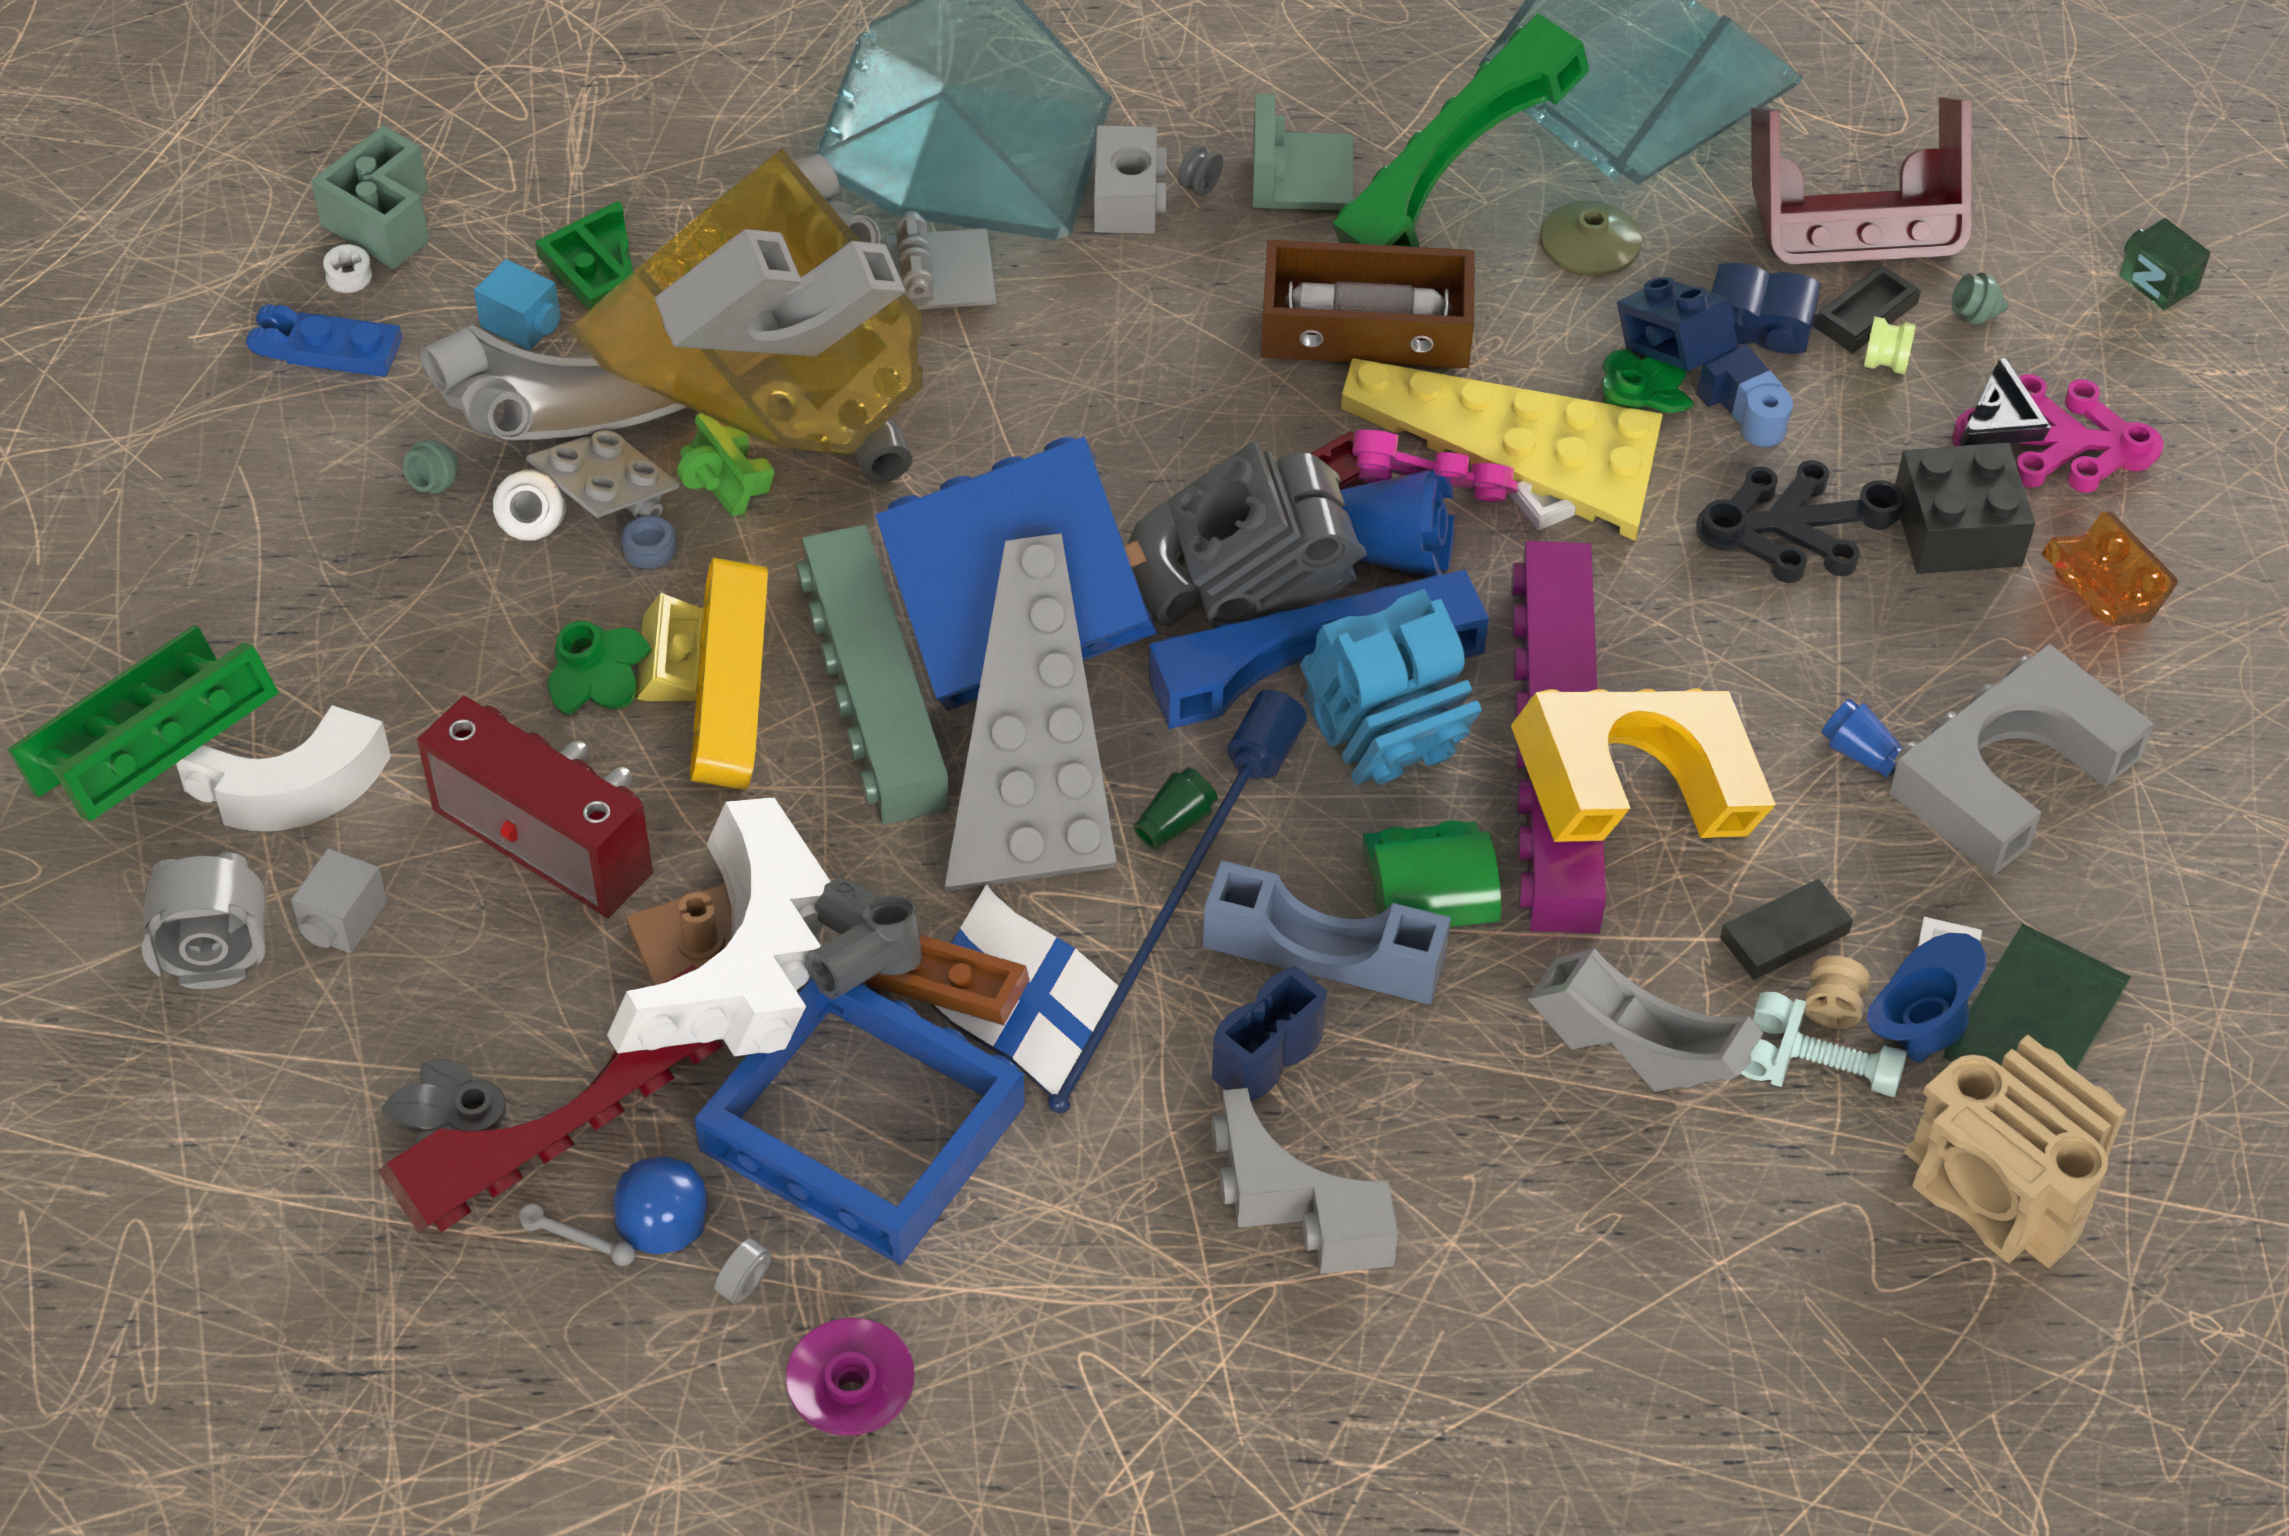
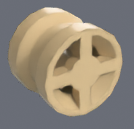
[1804,956,1871,1029]

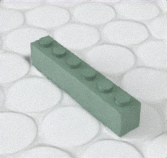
[795,524,949,825]

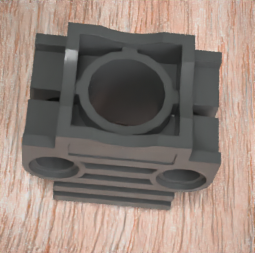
[1167,440,1367,628]

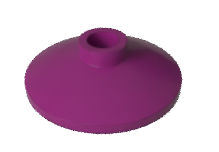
[786,1318,915,1436]

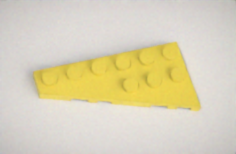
[1341,358,1663,542]

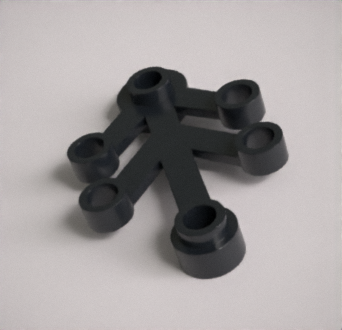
[1696,460,1904,583]

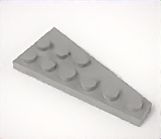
[944,533,1117,892]

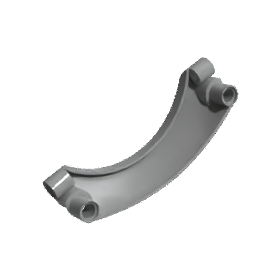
[420,154,881,440]

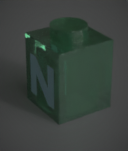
[2119,217,2211,310]

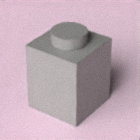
[291,848,388,954]

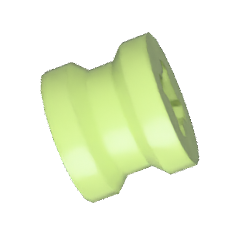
[1863,316,1916,375]

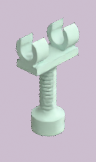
[1741,992,1908,1098]

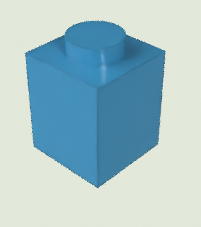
[474,259,561,351]

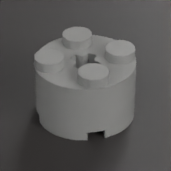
[142,853,266,989]

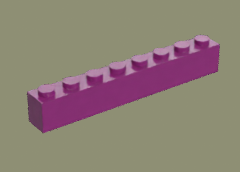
[1511,541,1606,934]

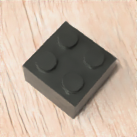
[1895,443,2035,574]

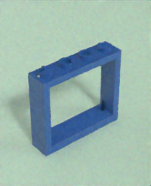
[694,978,1025,1266]

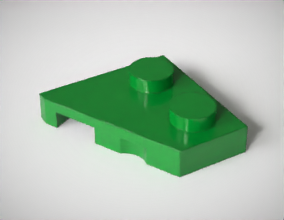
[535,200,636,315]

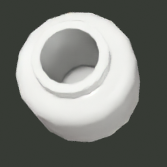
[493,469,566,541]

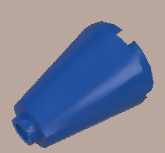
[1340,469,1455,578]

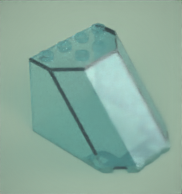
[1479,0,1803,185]

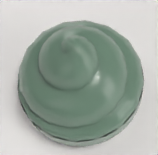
[1951,272,2008,325]
[403,439,458,493]

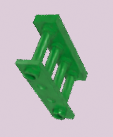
[7,625,279,822]

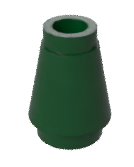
[1133,767,1218,850]

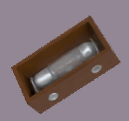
[1261,239,1475,368]

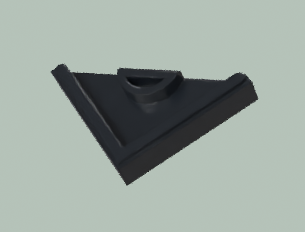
[1959,358,2051,446]

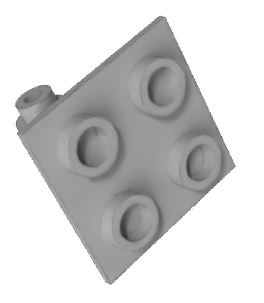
[886,211,997,311]
[526,430,679,518]

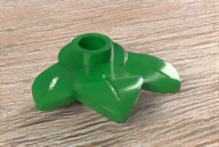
[1601,349,1694,413]
[548,621,652,715]

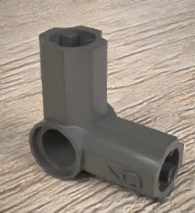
[806,876,922,1000]

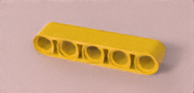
[689,557,768,790]

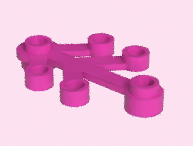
[1952,374,2164,493]
[1352,430,1518,502]

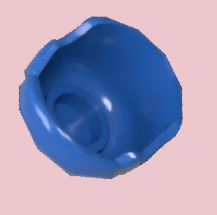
[613,1156,707,1254]

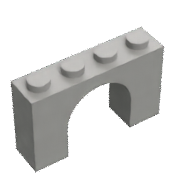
[654,229,906,356]
[1889,644,2154,877]

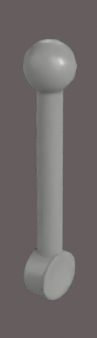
[519,1203,635,1266]

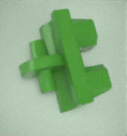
[677,412,774,516]

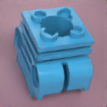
[1300,589,1482,785]

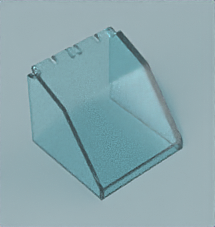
[815,0,1112,240]

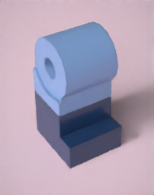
[1696,344,1793,447]

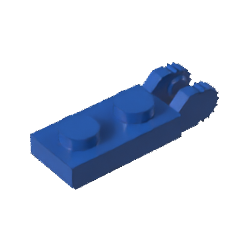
[246,304,402,377]

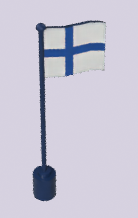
[929,690,1307,1114]

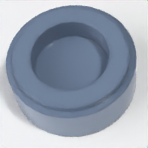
[621,516,677,569]

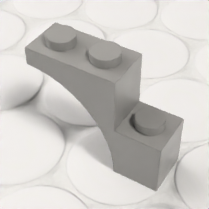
[1528,948,1763,1092]
[1212,1088,1398,1274]

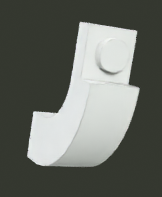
[176,705,391,831]

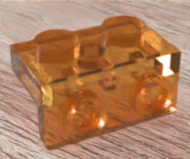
[2041,511,2178,626]

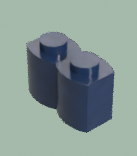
[1711,263,1821,354]
[1212,966,1327,1101]

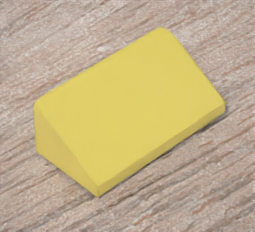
[635,593,703,701]

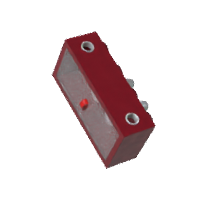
[417,695,653,919]

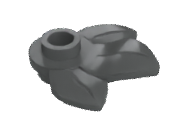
[381,1060,506,1145]

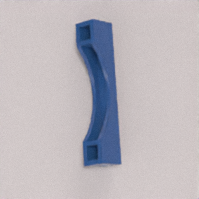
[1149,569,1489,729]

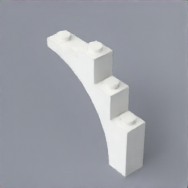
[607,798,831,1056]

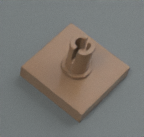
[626,883,731,986]

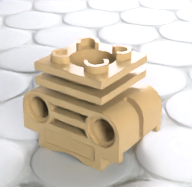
[1904,1034,2127,1269]

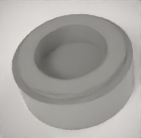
[714,1238,771,1304]

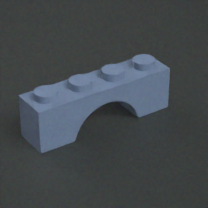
[1203,860,1451,1005]

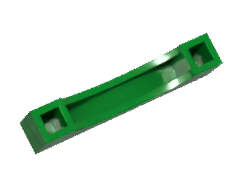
[1332,13,1590,247]

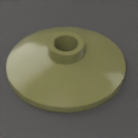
[1540,201,1642,276]

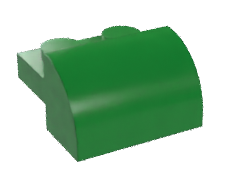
[1363,820,1501,927]

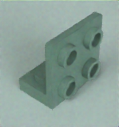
[1252,94,1354,210]

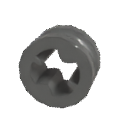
[1178,144,1223,196]

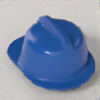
[1866,932,1986,1063]

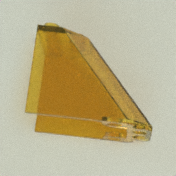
[568,148,923,455]

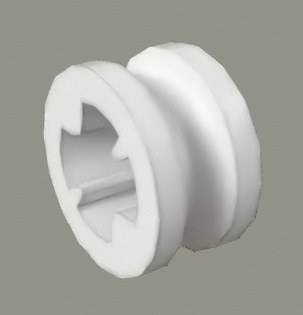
[323,244,372,293]

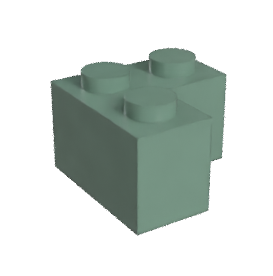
[311,125,430,269]

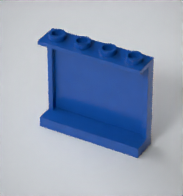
[875,436,1157,711]

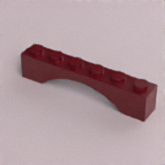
[378,964,724,1233]

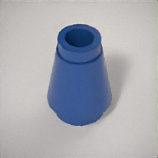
[1821,698,1903,779]

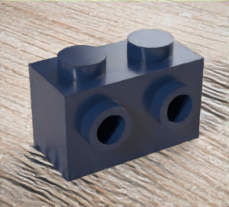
[1617,277,1738,371]

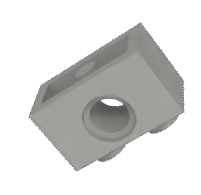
[1094,126,1167,234]

